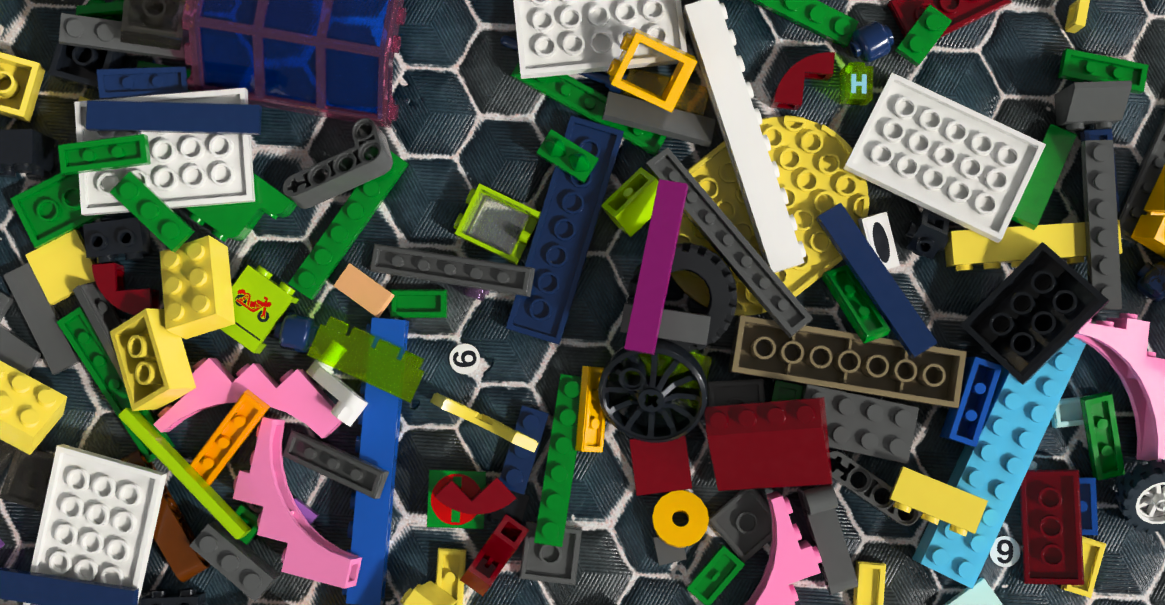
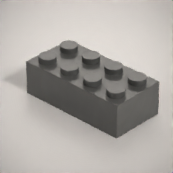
[801,384,919,464]

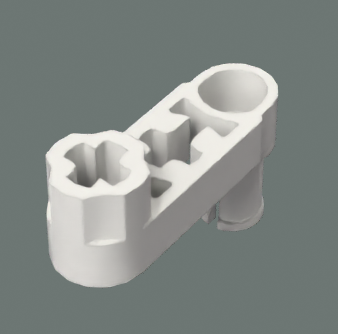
[306,339,368,427]

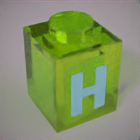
[839,62,873,105]

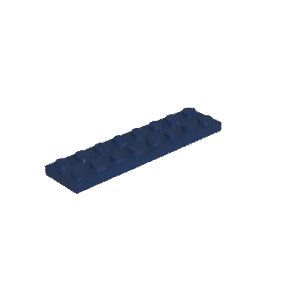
[506,116,624,345]

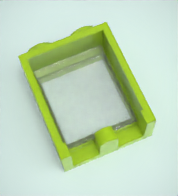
[453,183,540,265]

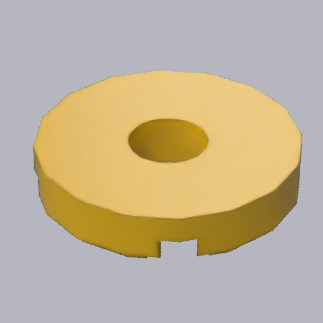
[652,490,709,548]

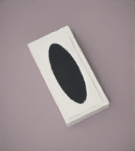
[858,212,900,269]

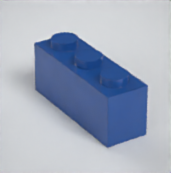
[940,357,1003,447]

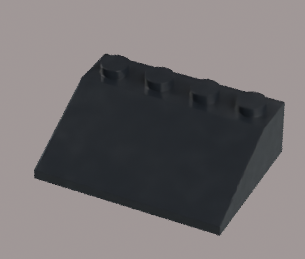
[961,242,1109,385]

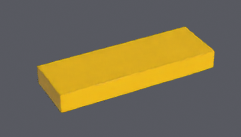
[575,366,609,452]

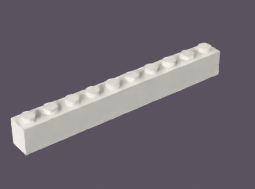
[683,0,806,273]

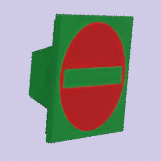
[427,470,486,529]

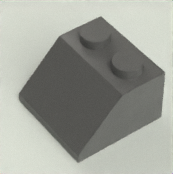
[1054,80,1132,131]

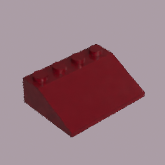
[705,397,833,491]

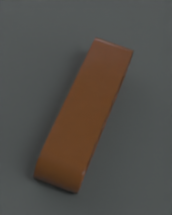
[120,449,210,582]

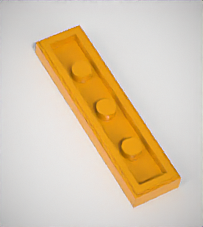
[190,389,270,486]

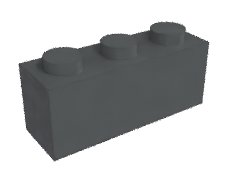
[190,521,281,602]

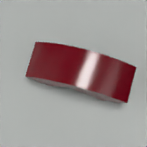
[770,52,835,110]
[92,263,160,315]
[435,476,516,515]
[460,514,529,596]

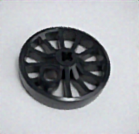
[598,339,708,443]

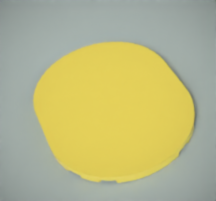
[671,116,869,316]

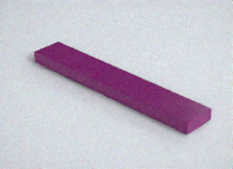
[624,179,688,355]

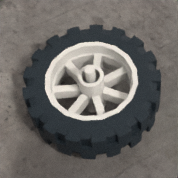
[1116,459,1165,534]

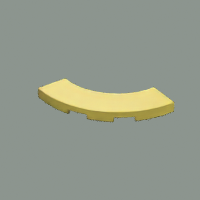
[430,393,538,452]

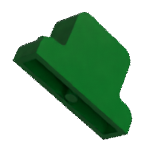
[186,173,297,242]

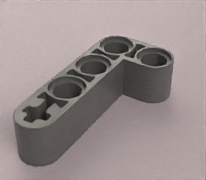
[283,118,393,209]
[829,450,922,526]
[797,484,858,595]

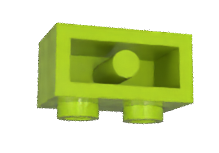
[601,167,658,237]

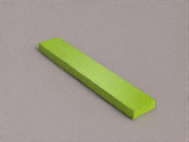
[119,408,252,540]

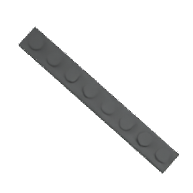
[645,147,813,338]

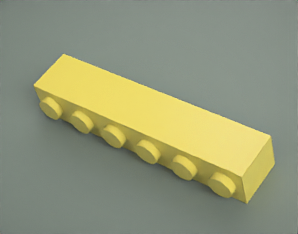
[945,220,1122,271]

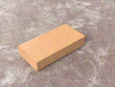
[333,263,395,318]

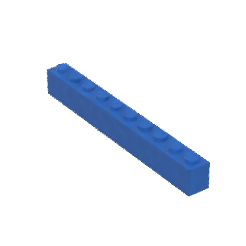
[342,317,409,605]

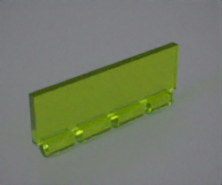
[307,316,425,403]

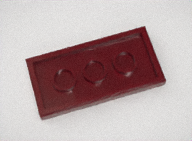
[887,0,1012,39]
[1020,469,1084,585]

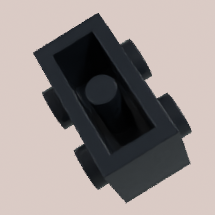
[83,218,152,264]

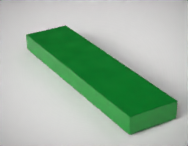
[1011,124,1077,230]

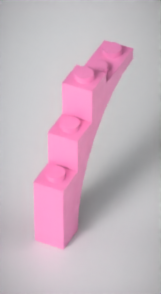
[1073,313,1165,462]
[153,358,343,438]
[233,417,362,589]
[744,491,822,605]

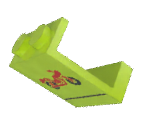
[221,265,299,354]

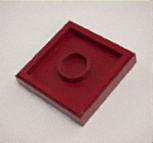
[629,435,692,496]

